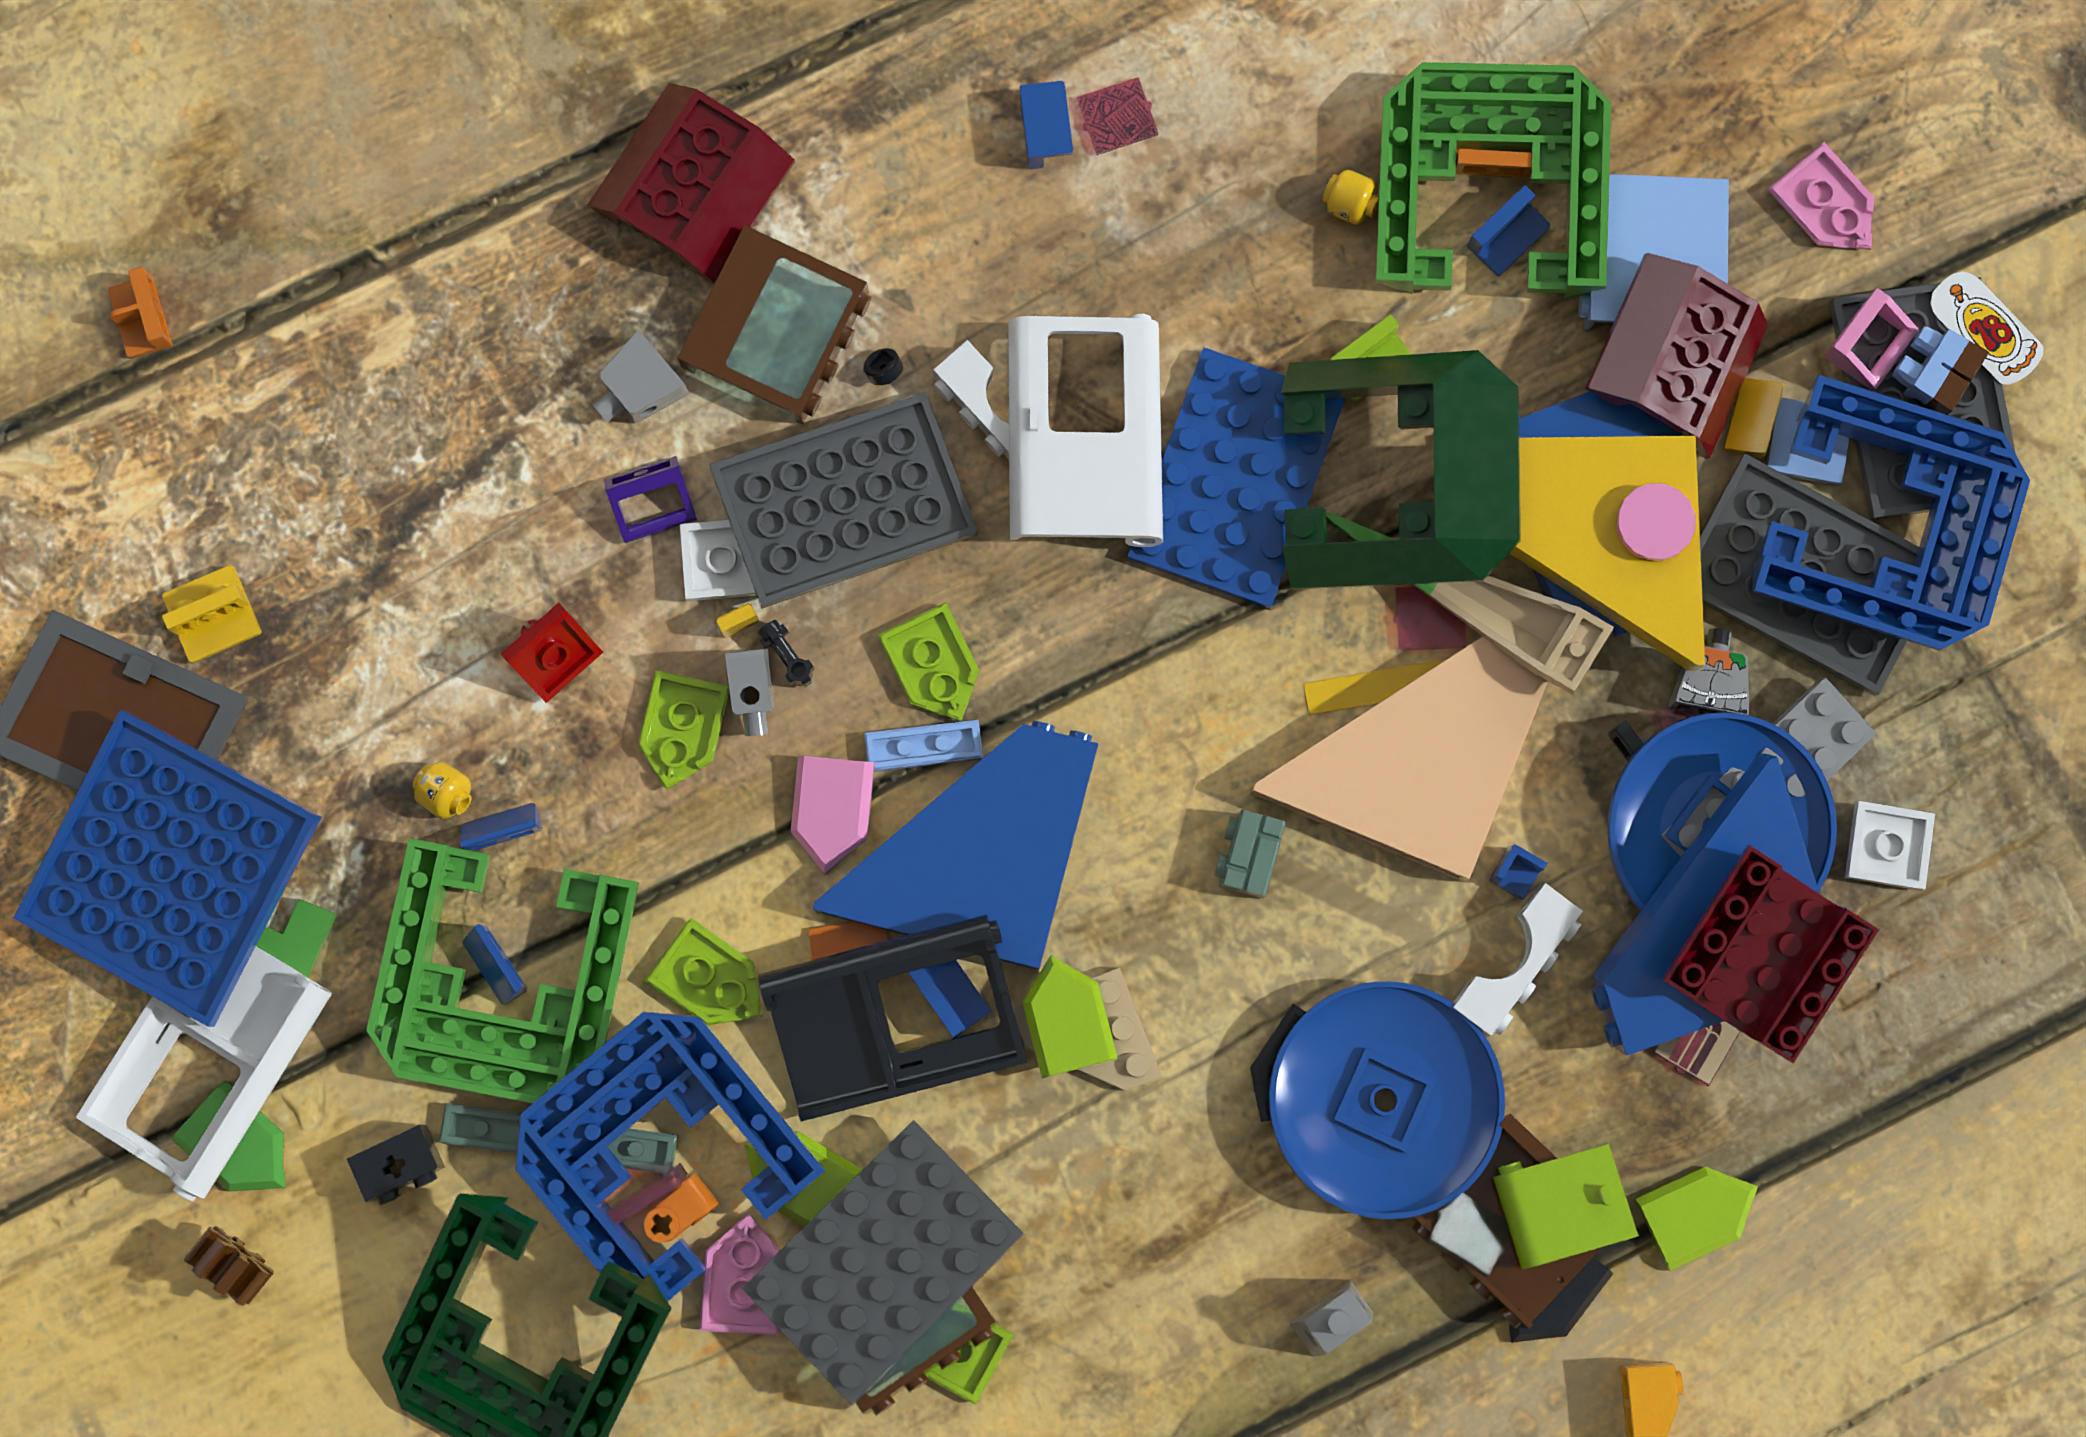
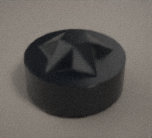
[863,348,903,386]

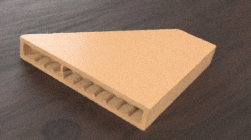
[1251,637,1548,882]

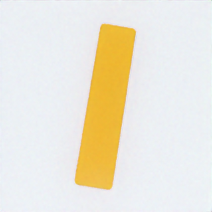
[1304,659,1447,714]

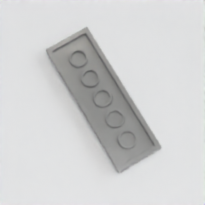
[1661,677,1877,857]

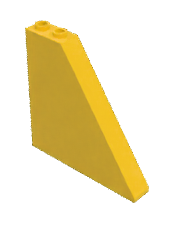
[1509,436,1705,671]

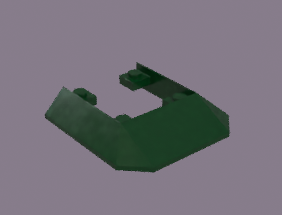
[1281,350,1521,589]
[382,1193,672,1437]

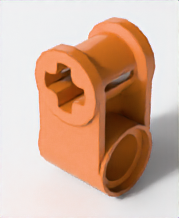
[644,1173,720,1243]

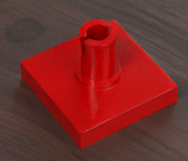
[501,602,604,703]

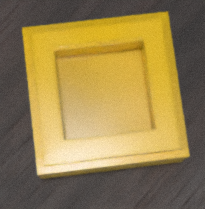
[716,603,760,638]

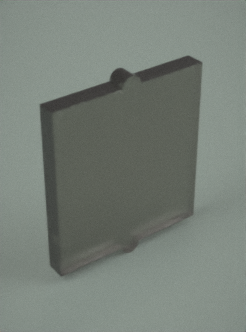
[1428,1193,1509,1277]

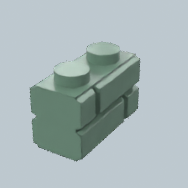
[1214,810,1286,899]

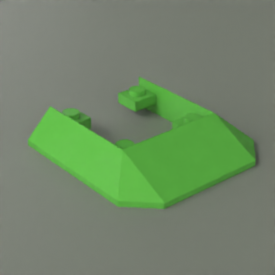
[1376,62,1611,298]
[366,838,639,1103]

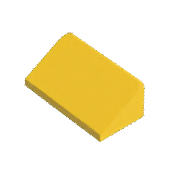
[1723,378,1784,460]

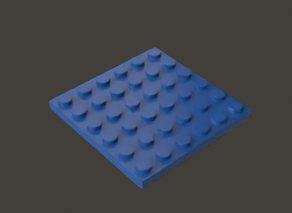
[13,710,322,1027]

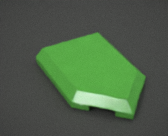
[172,1080,286,1192]

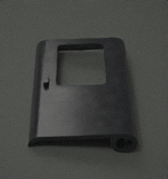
[758,915,1027,1122]

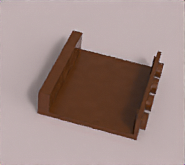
[1411,1113,1606,1329]

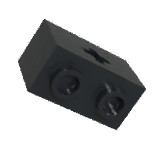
[347,1125,445,1205]

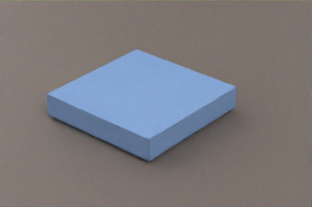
[1766,397,1849,486]

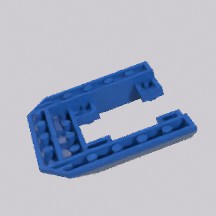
[1753,375,2030,651]
[516,1011,826,1301]

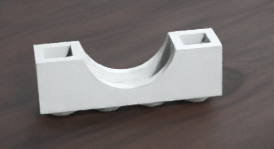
[934,340,1037,459]
[1453,883,1583,1037]

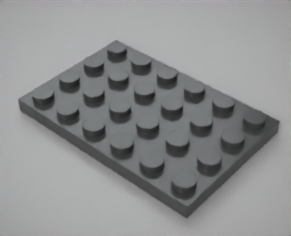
[1829,277,2016,521]
[710,392,978,609]
[1700,454,1919,696]
[742,1120,1025,1406]

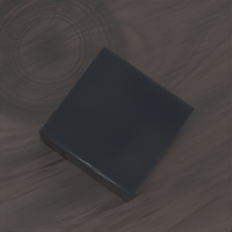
[1608,720,1644,762]

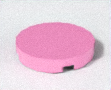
[1616,483,1695,562]

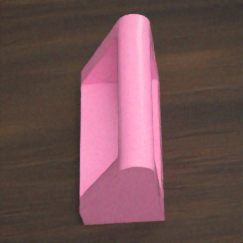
[1824,288,1919,391]

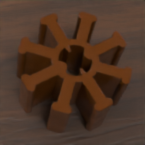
[184,1226,274,1306]

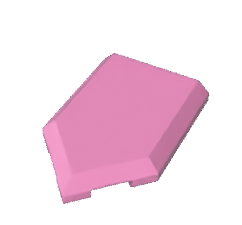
[1768,142,1874,250]
[791,755,875,874]
[699,1213,780,1335]

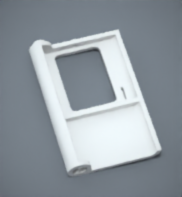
[1008,314,1163,547]
[76,946,333,1201]

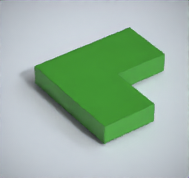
[256,899,337,978]

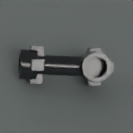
[758,620,815,687]

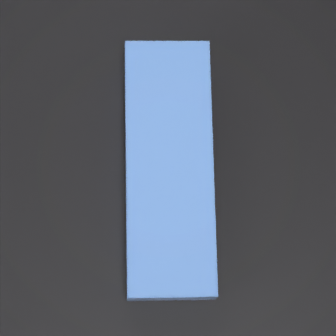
[864,720,983,772]

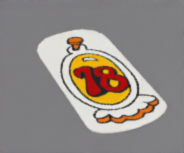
[1931,272,2044,385]

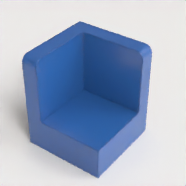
[1489,844,1548,900]

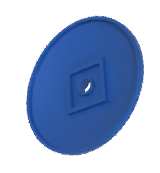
[1607,712,1837,911]
[1269,981,1505,1219]

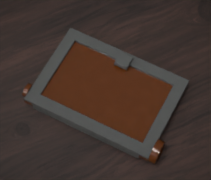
[0,609,249,791]

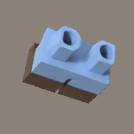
[1892,326,1989,415]

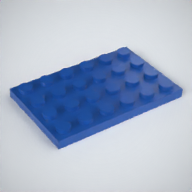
[1127,347,1345,610]

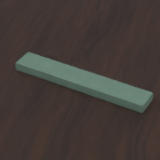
[439,1103,679,1174]

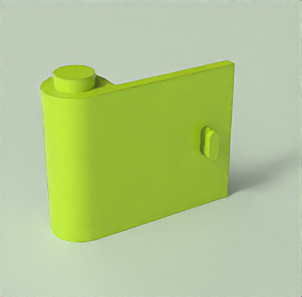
[1493,1144,1638,1270]

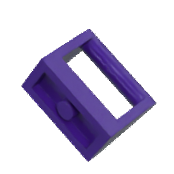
[604,456,697,543]

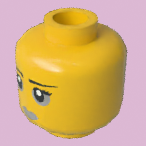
[1323,170,1379,225]
[413,762,472,819]

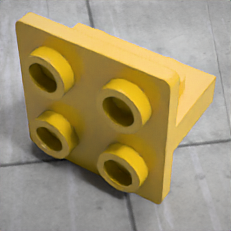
[162,565,262,663]

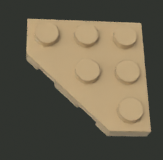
[1014,967,1162,1091]

